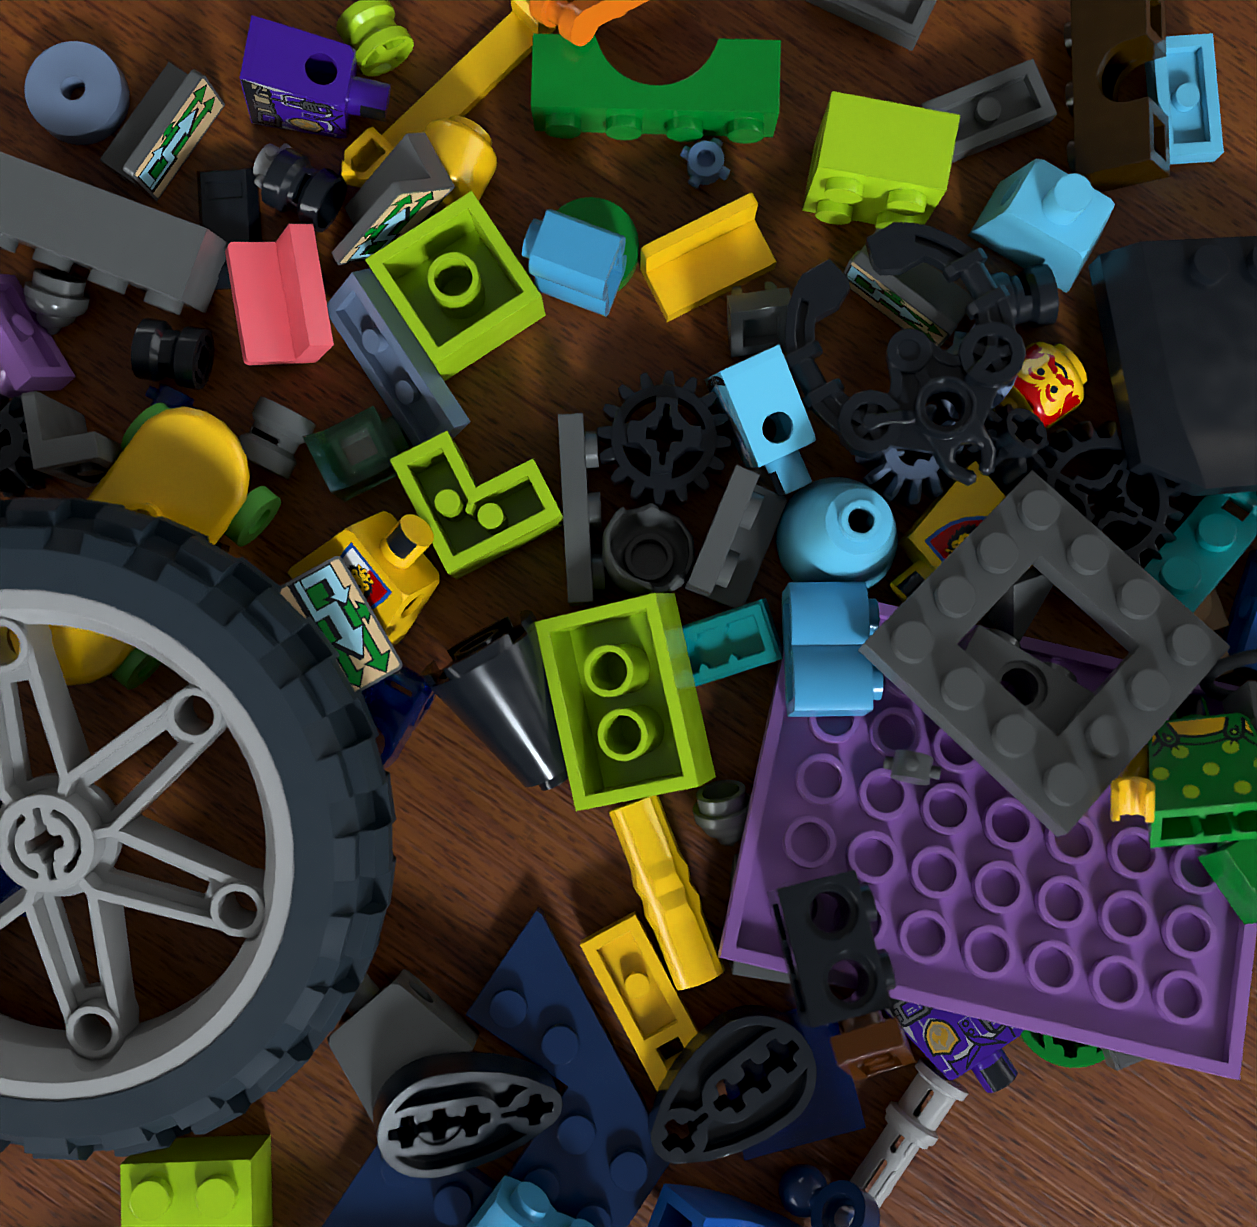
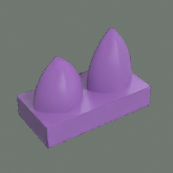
[0,274,76,398]

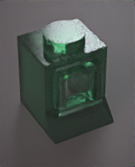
[302,406,411,502]

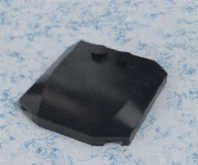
[1088,236,1257,496]

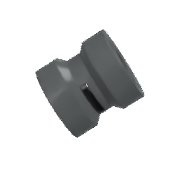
[238,396,316,480]

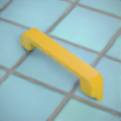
[341,0,558,188]

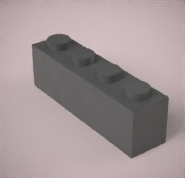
[0,152,229,316]

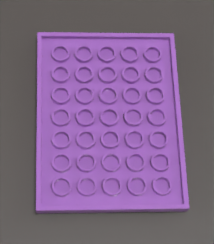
[718,602,1257,1080]

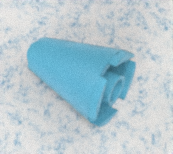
[776,477,898,591]

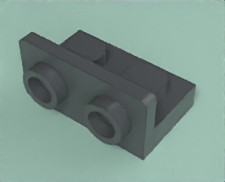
[684,465,787,609]

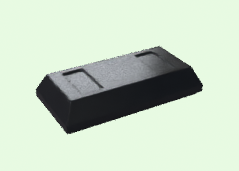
[197,167,262,290]

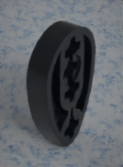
[648,1005,817,1164]
[372,1052,563,1178]

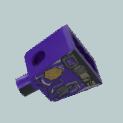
[240,15,391,139]
[884,998,1024,1093]

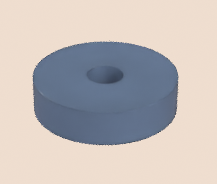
[25,41,130,145]

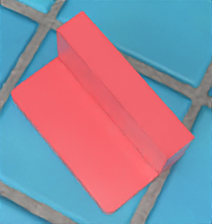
[225,224,334,366]

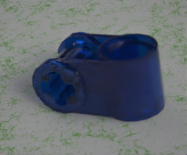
[361,664,437,769]

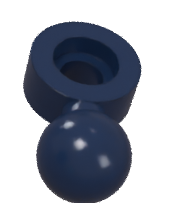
[778,1164,880,1227]

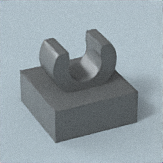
[727,281,791,357]

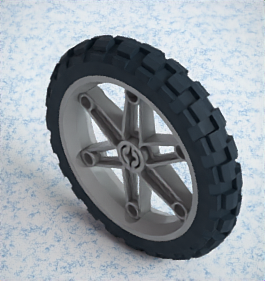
[0,497,396,1160]

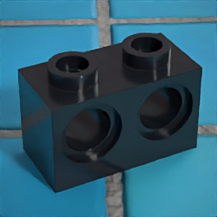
[767,870,896,1028]

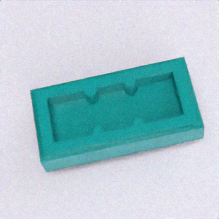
[682,598,783,686]

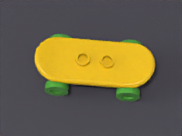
[9,403,281,690]

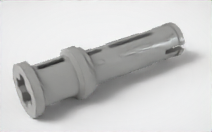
[849,1057,968,1226]

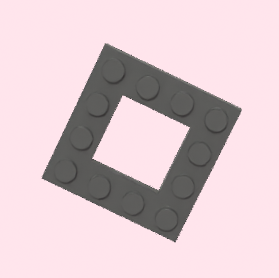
[858,470,1231,837]

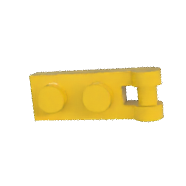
[580,911,699,1092]

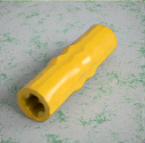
[608,795,725,990]

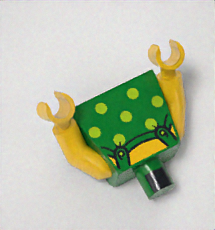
[1110,694,1257,848]

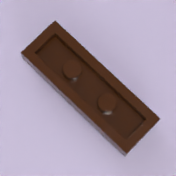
[830,1011,916,1081]

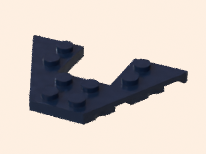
[322,907,670,1227]

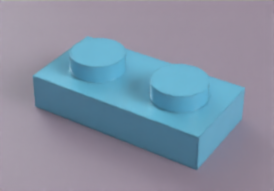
[1145,33,1224,165]

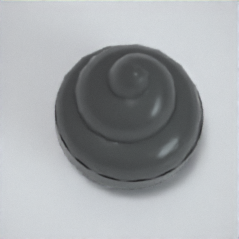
[23,268,90,335]
[693,780,751,847]

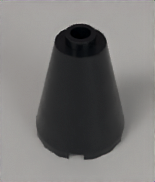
[421,610,568,791]

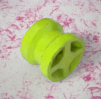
[336,0,414,77]

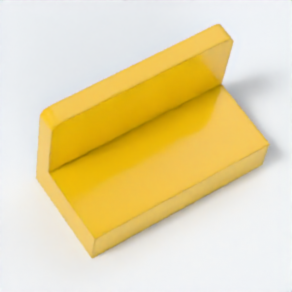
[640,193,776,322]

